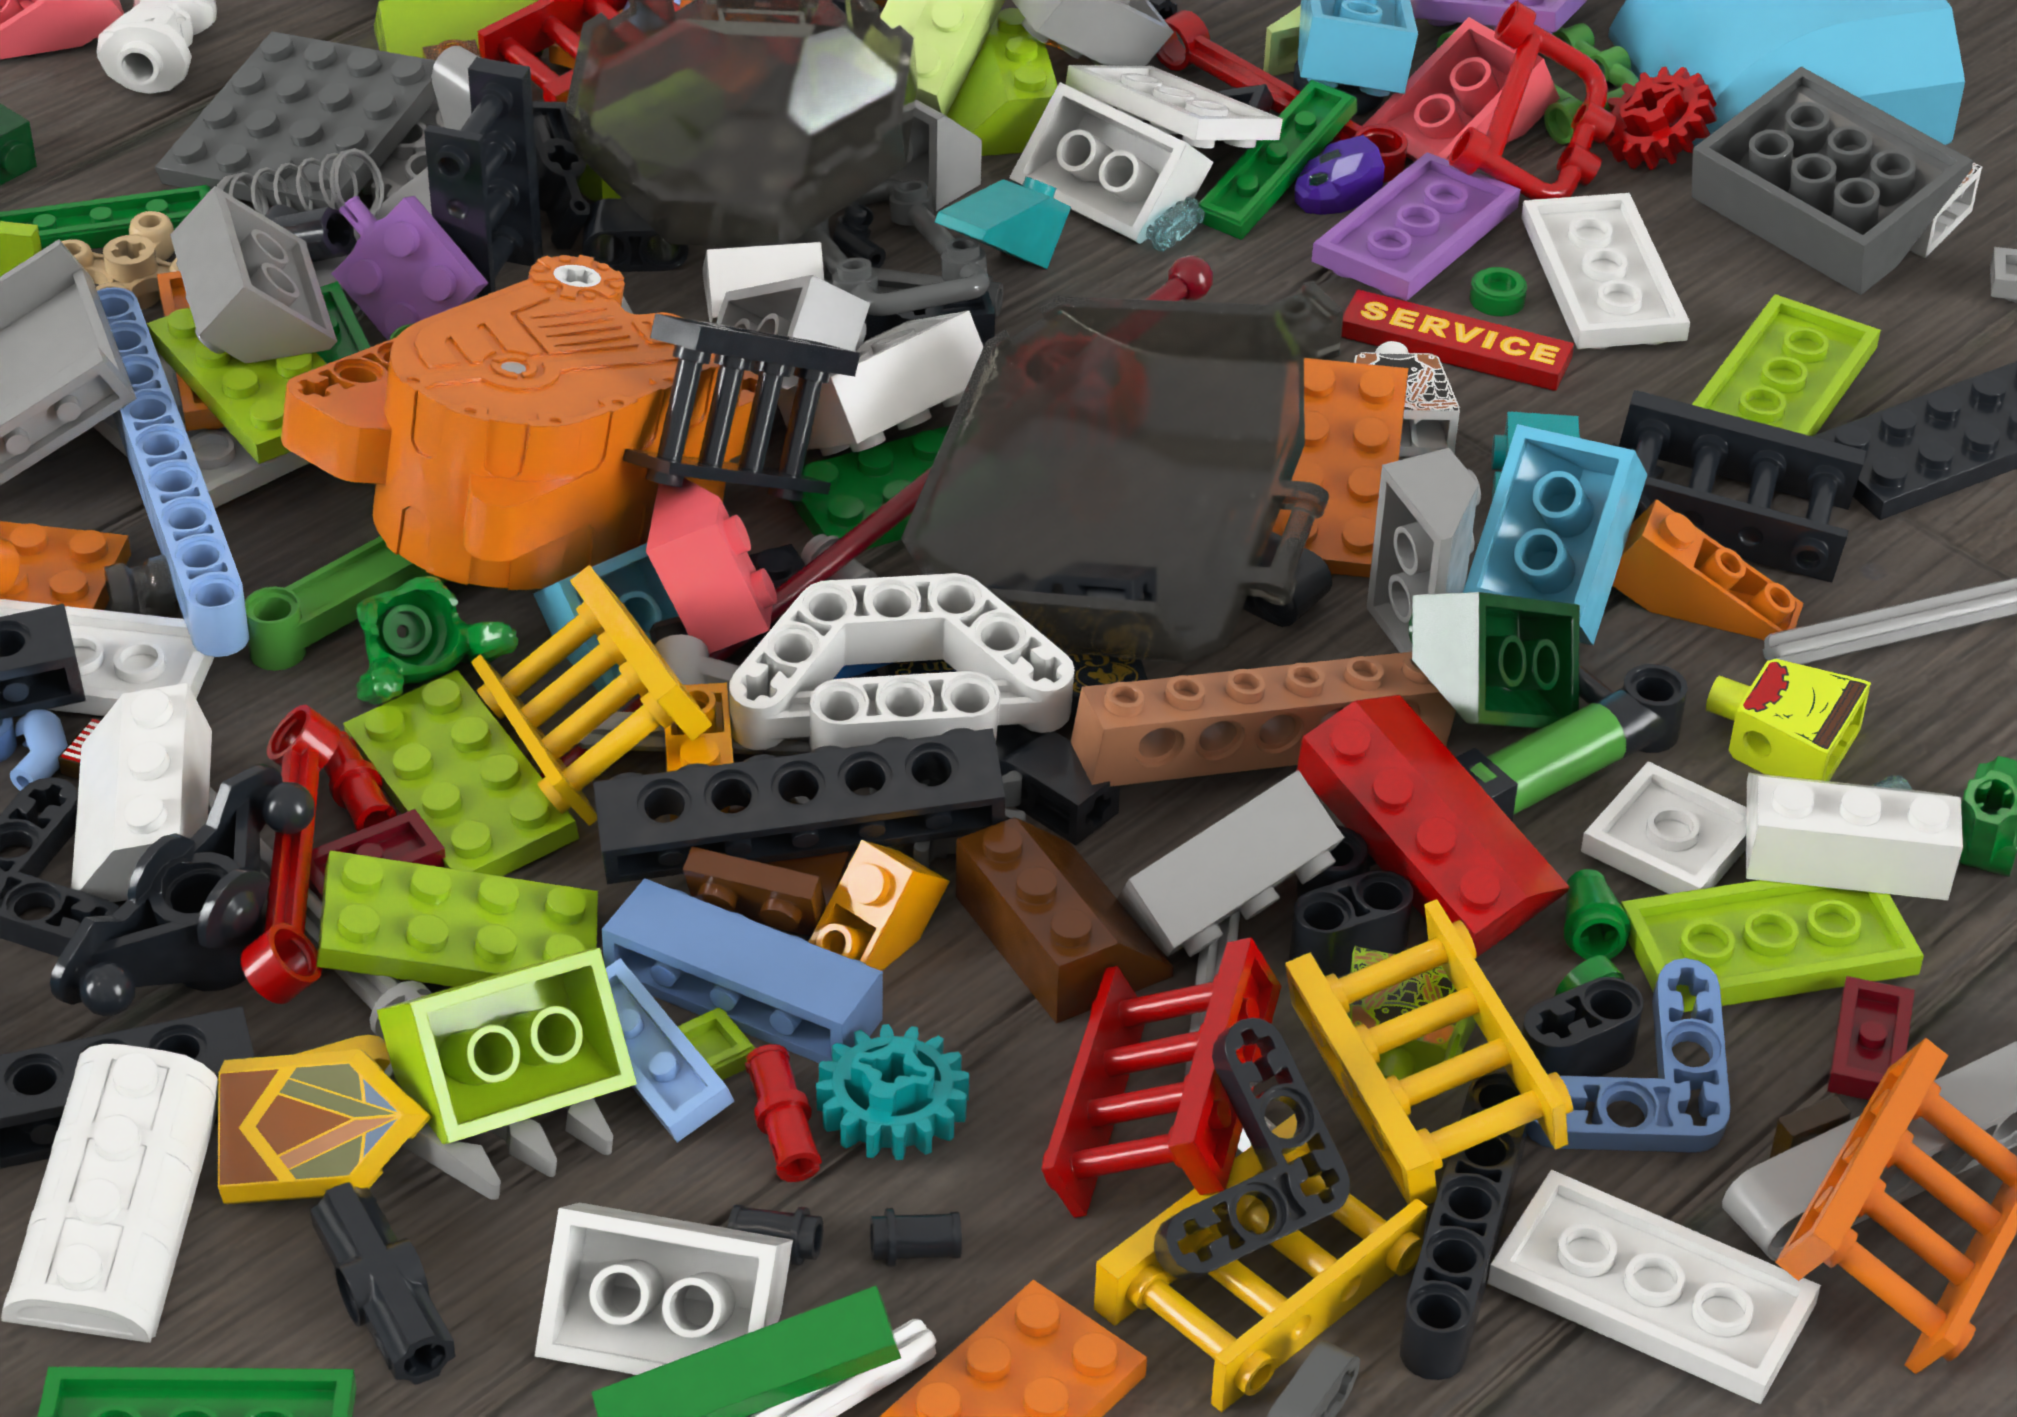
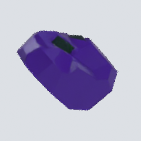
[1295,135,1385,215]

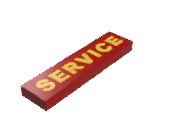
[1339,289,1574,391]

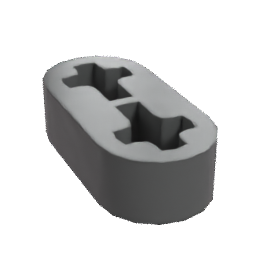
[1267,1340,1360,1417]

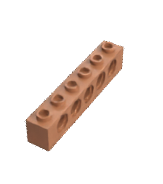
[1071,651,1456,787]

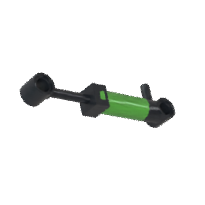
[1296,664,1688,900]

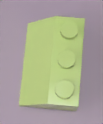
[854,0,1005,116]

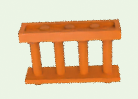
[1775,1038,2017,1374]

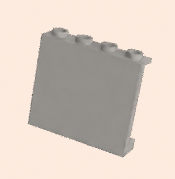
[0,240,137,486]

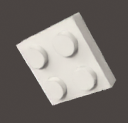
[1581,761,1747,894]

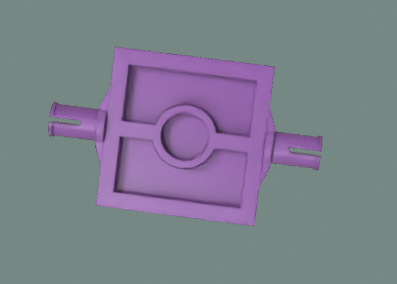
[331,196,488,340]

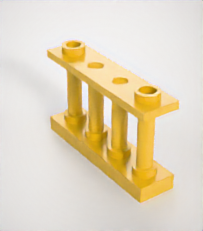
[471,565,713,826]
[1285,899,1573,1205]
[1094,1113,1428,1412]

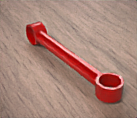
[1156,10,1408,183]
[241,705,340,1004]

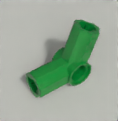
[1959,756,2017,877]

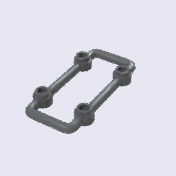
[784,179,990,316]

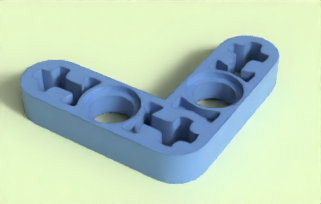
[1527,958,1731,1152]

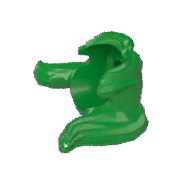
[356,576,518,705]

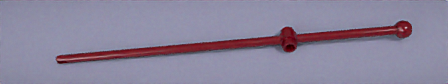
[539,255,1213,779]

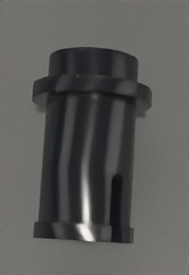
[728,1204,824,1265]
[870,1208,962,1267]

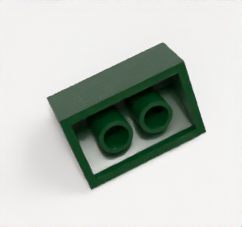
[1408,592,1580,729]

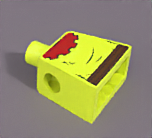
[1706,659,1871,781]

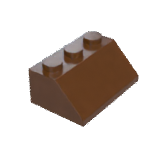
[956,817,1174,1024]

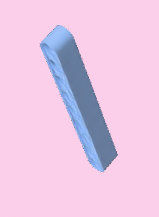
[97,287,249,657]

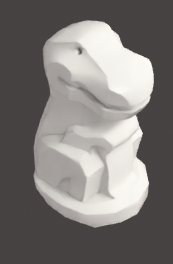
[97,0,217,94]

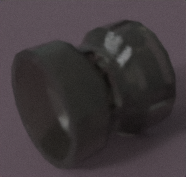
[103,554,179,617]

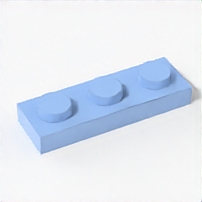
[606,958,735,1143]

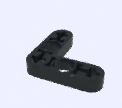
[0,777,119,957]
[1154,1017,1350,1280]

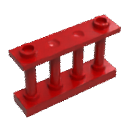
[478,0,726,125]
[1041,937,1282,1218]

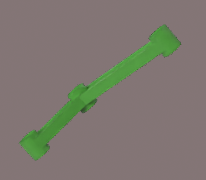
[245,323,448,671]

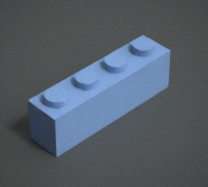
[602,878,883,1063]

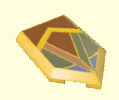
[218,1049,432,1204]

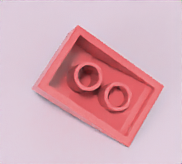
[0,0,124,60]
[1362,17,1560,162]
[646,477,778,654]

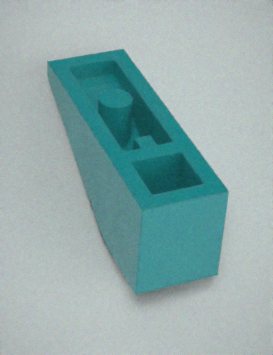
[935,177,1071,269]

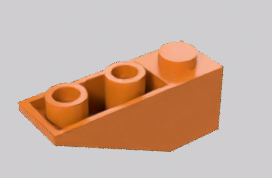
[1612,499,1804,640]

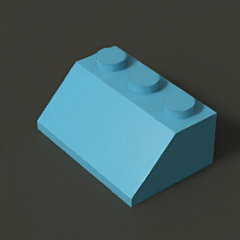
[1463,424,1647,646]

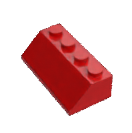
[1297,695,1570,958]

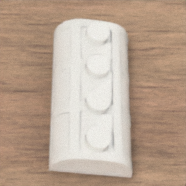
[1,1044,219,1343]

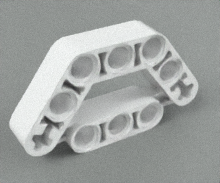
[729,573,1075,750]

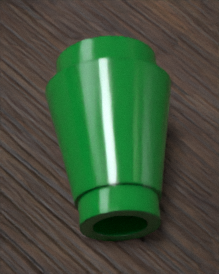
[1564,869,1631,960]

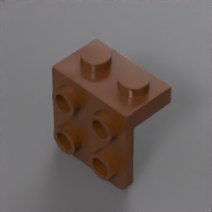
[683,802,853,936]

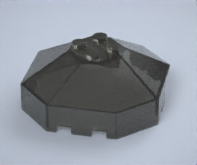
[566,0,918,247]

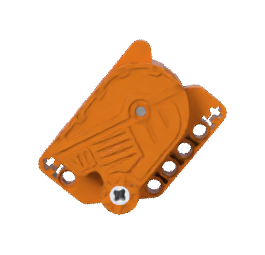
[281,255,759,590]

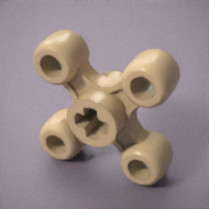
[61,211,180,310]

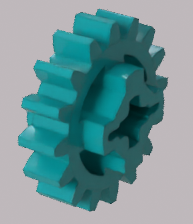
[816,1024,969,1160]

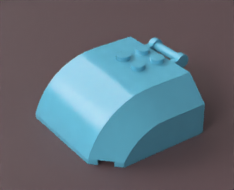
[1608,0,1965,147]

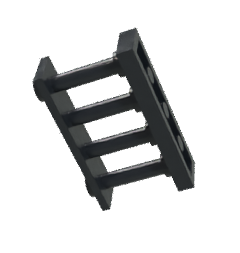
[424,57,543,301]
[623,313,860,502]
[1619,390,1866,583]

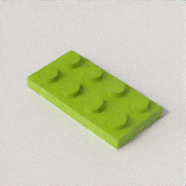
[1692,294,1881,436]
[146,308,327,464]
[343,670,579,876]
[316,850,598,987]
[1621,880,1924,1012]

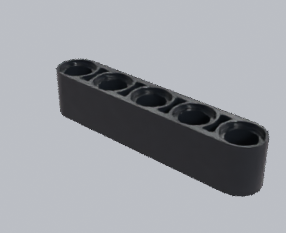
[1400,1071,1529,1380]

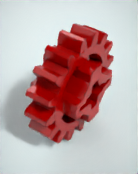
[1604,66,1717,170]

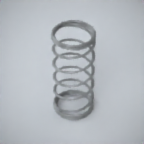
[217,148,384,217]

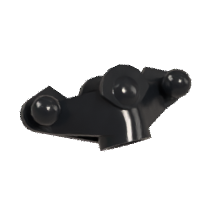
[50,764,315,1016]

